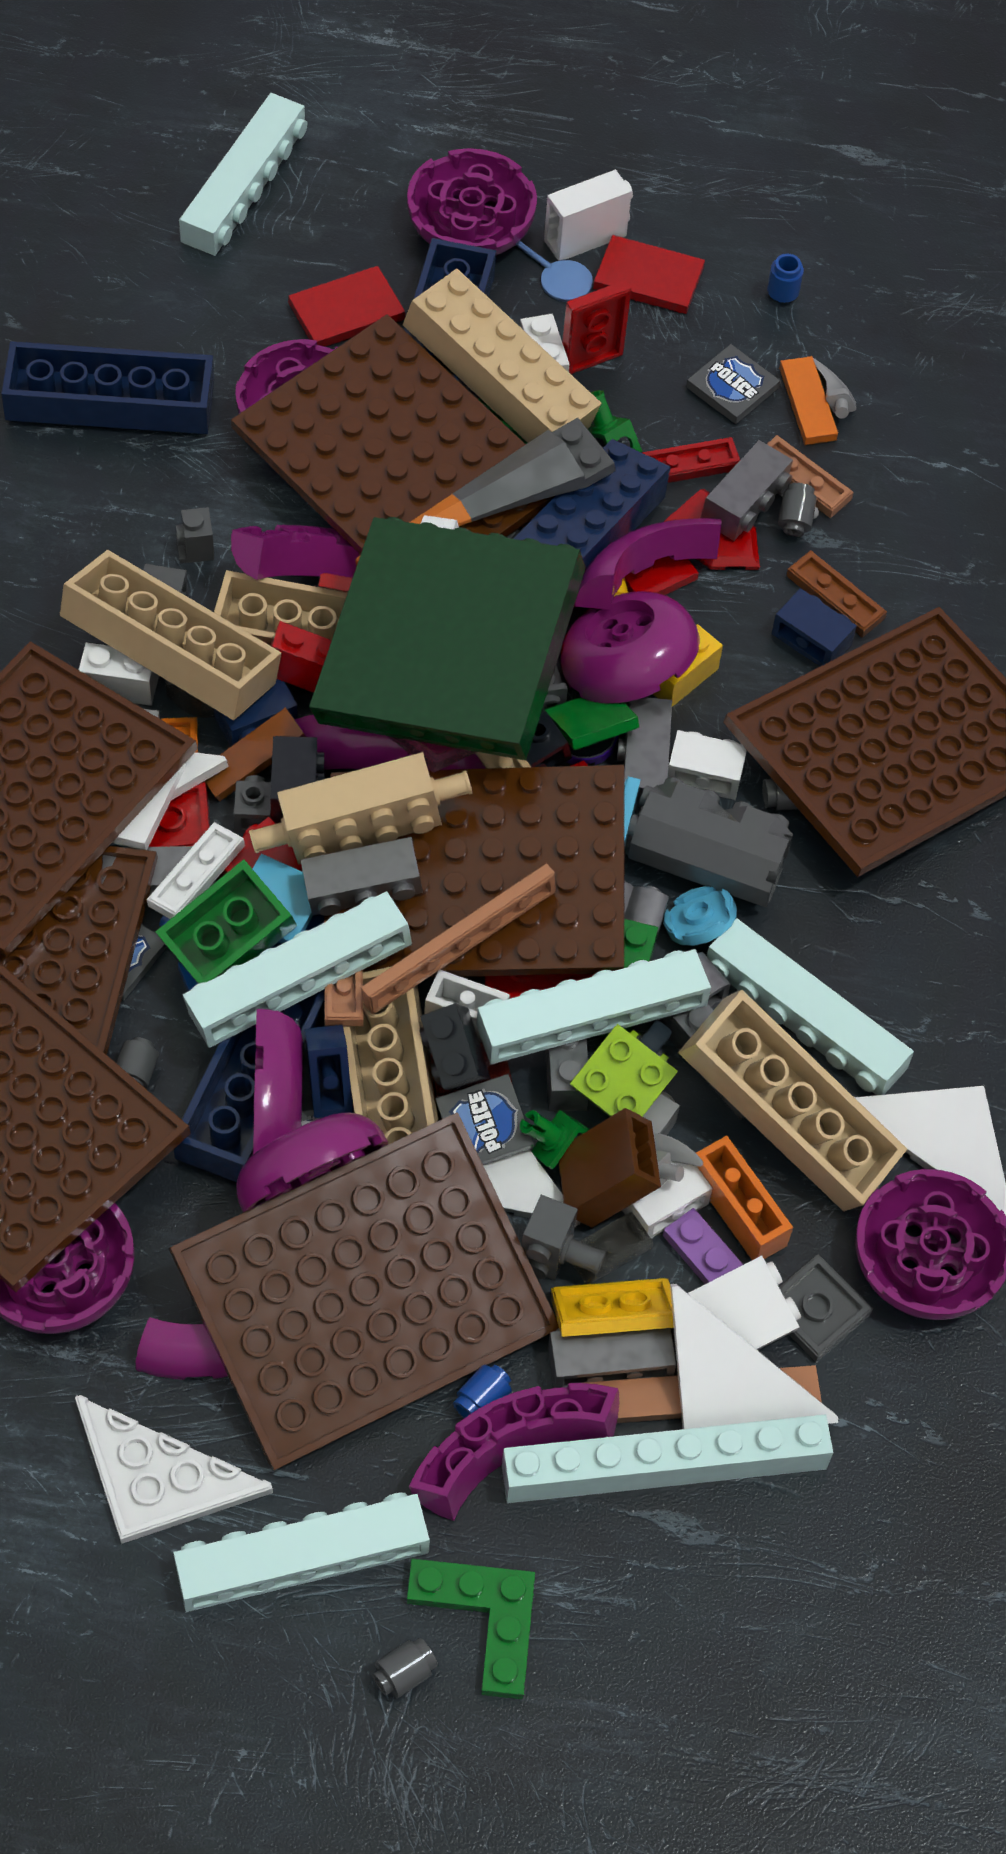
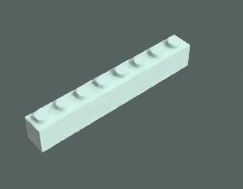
[502,1414,833,1504]

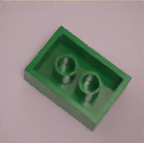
[155,859,297,984]

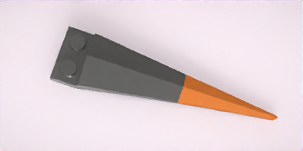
[355,418,616,566]

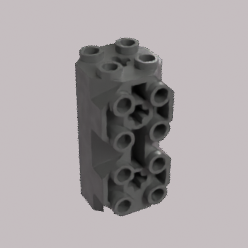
[625,777,793,907]

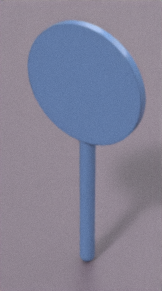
[515,241,593,302]

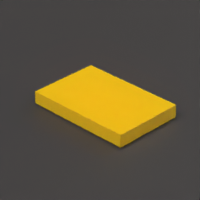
[551,1278,674,1337]

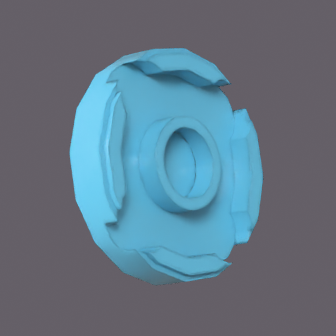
[663,886,737,946]

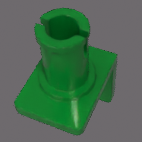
[588,390,642,453]
[520,1110,590,1169]

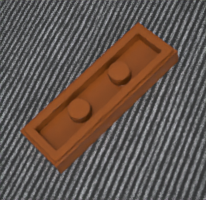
[786,550,887,638]
[205,707,306,802]

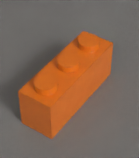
[696,1136,793,1260]

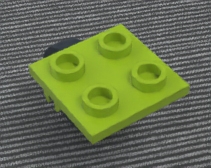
[570,1021,678,1117]

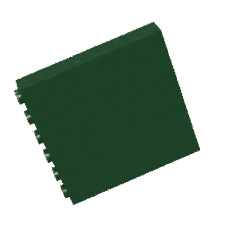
[309,517,586,761]

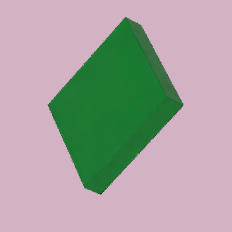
[544,697,639,750]

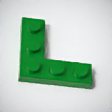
[407,1559,535,1699]

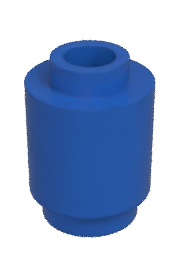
[767,254,804,303]
[453,1365,512,1418]

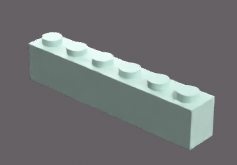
[179,93,307,256]
[183,891,412,1048]
[707,918,914,1095]
[476,949,711,1064]
[174,1492,430,1612]

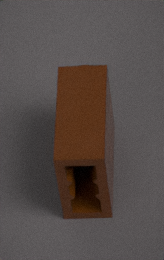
[559,1108,661,1227]

